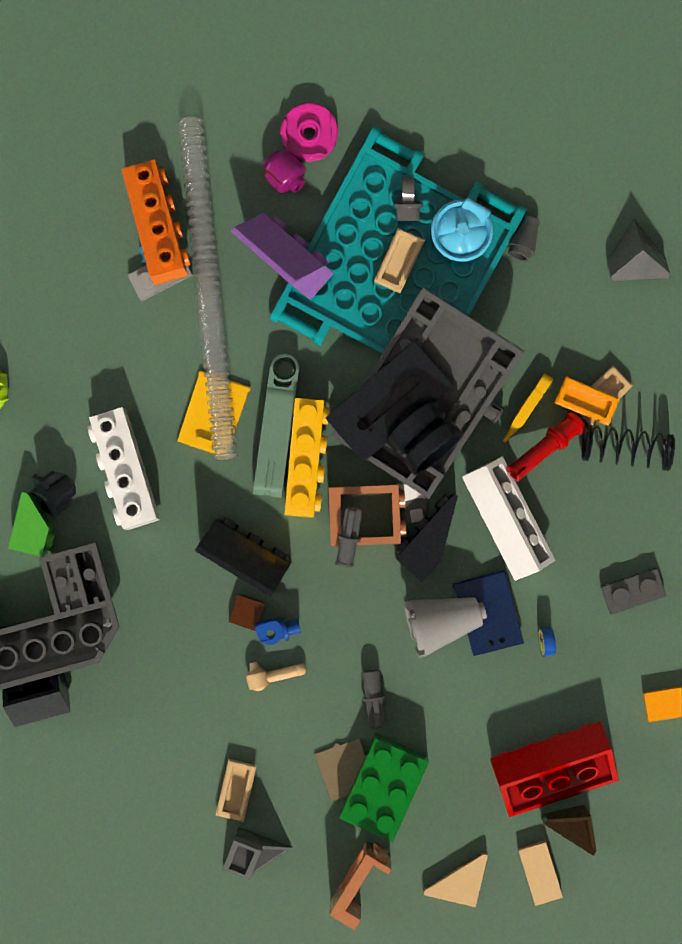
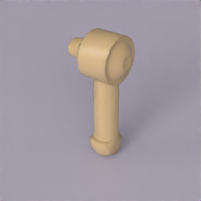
[245,661,307,691]

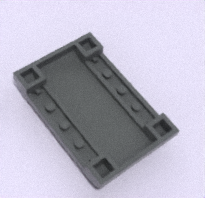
[331,287,525,499]

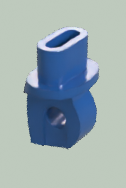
[254,618,301,645]

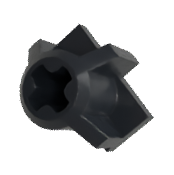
[31,471,76,517]

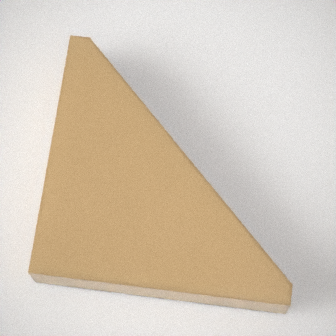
[423,852,488,907]

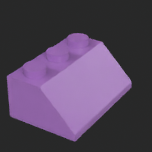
[230,213,333,300]

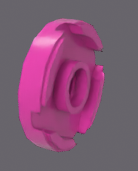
[280,103,338,162]

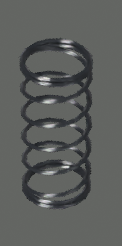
[581,424,675,471]

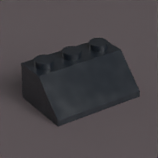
[195,517,291,597]

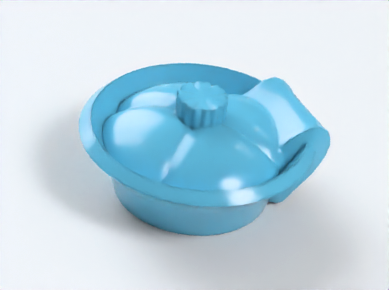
[431,197,493,262]

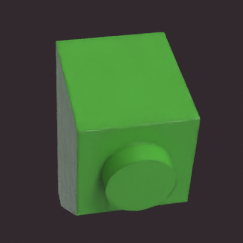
[8,491,56,557]

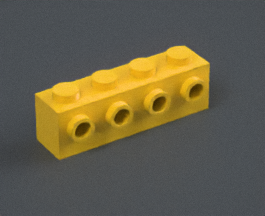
[284,398,330,518]

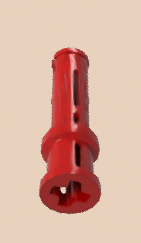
[506,412,586,481]

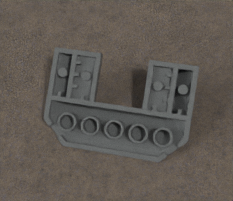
[0,542,120,690]

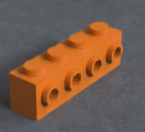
[121,159,191,285]

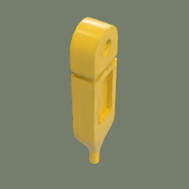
[502,373,553,443]

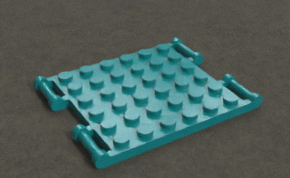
[269,126,527,359]

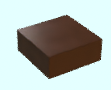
[229,594,266,631]

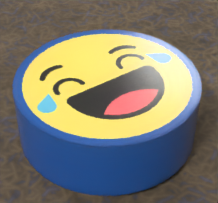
[538,627,556,657]

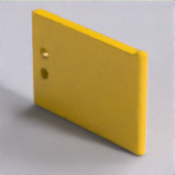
[177,370,251,458]

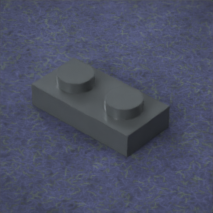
[600,568,666,615]

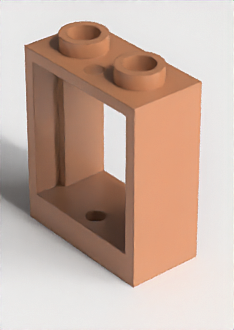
[328,485,406,546]

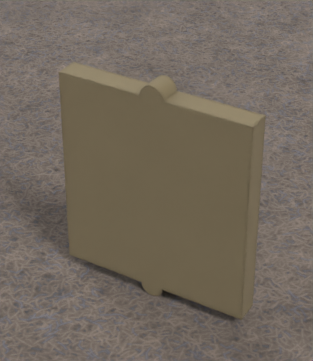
[315,738,365,802]

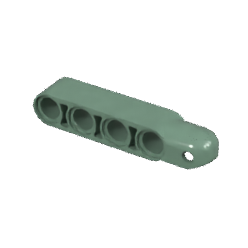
[253,354,300,498]

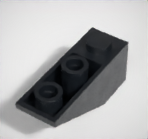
[395,493,458,582]

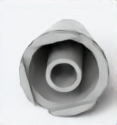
[403,597,487,658]

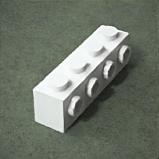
[87,407,161,530]
[462,456,556,580]

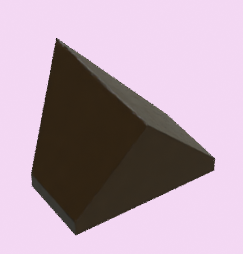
[541,805,597,856]

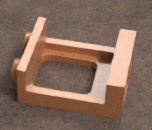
[329,841,392,930]

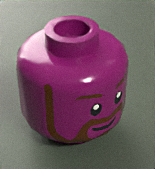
[263,150,306,194]

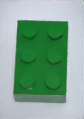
[339,733,429,842]

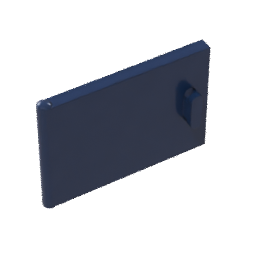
[453,570,524,656]

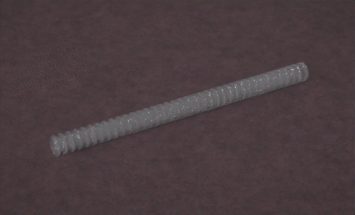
[178,116,238,460]

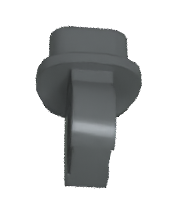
[393,175,423,221]

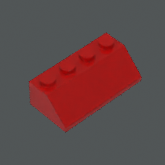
[490,721,619,817]

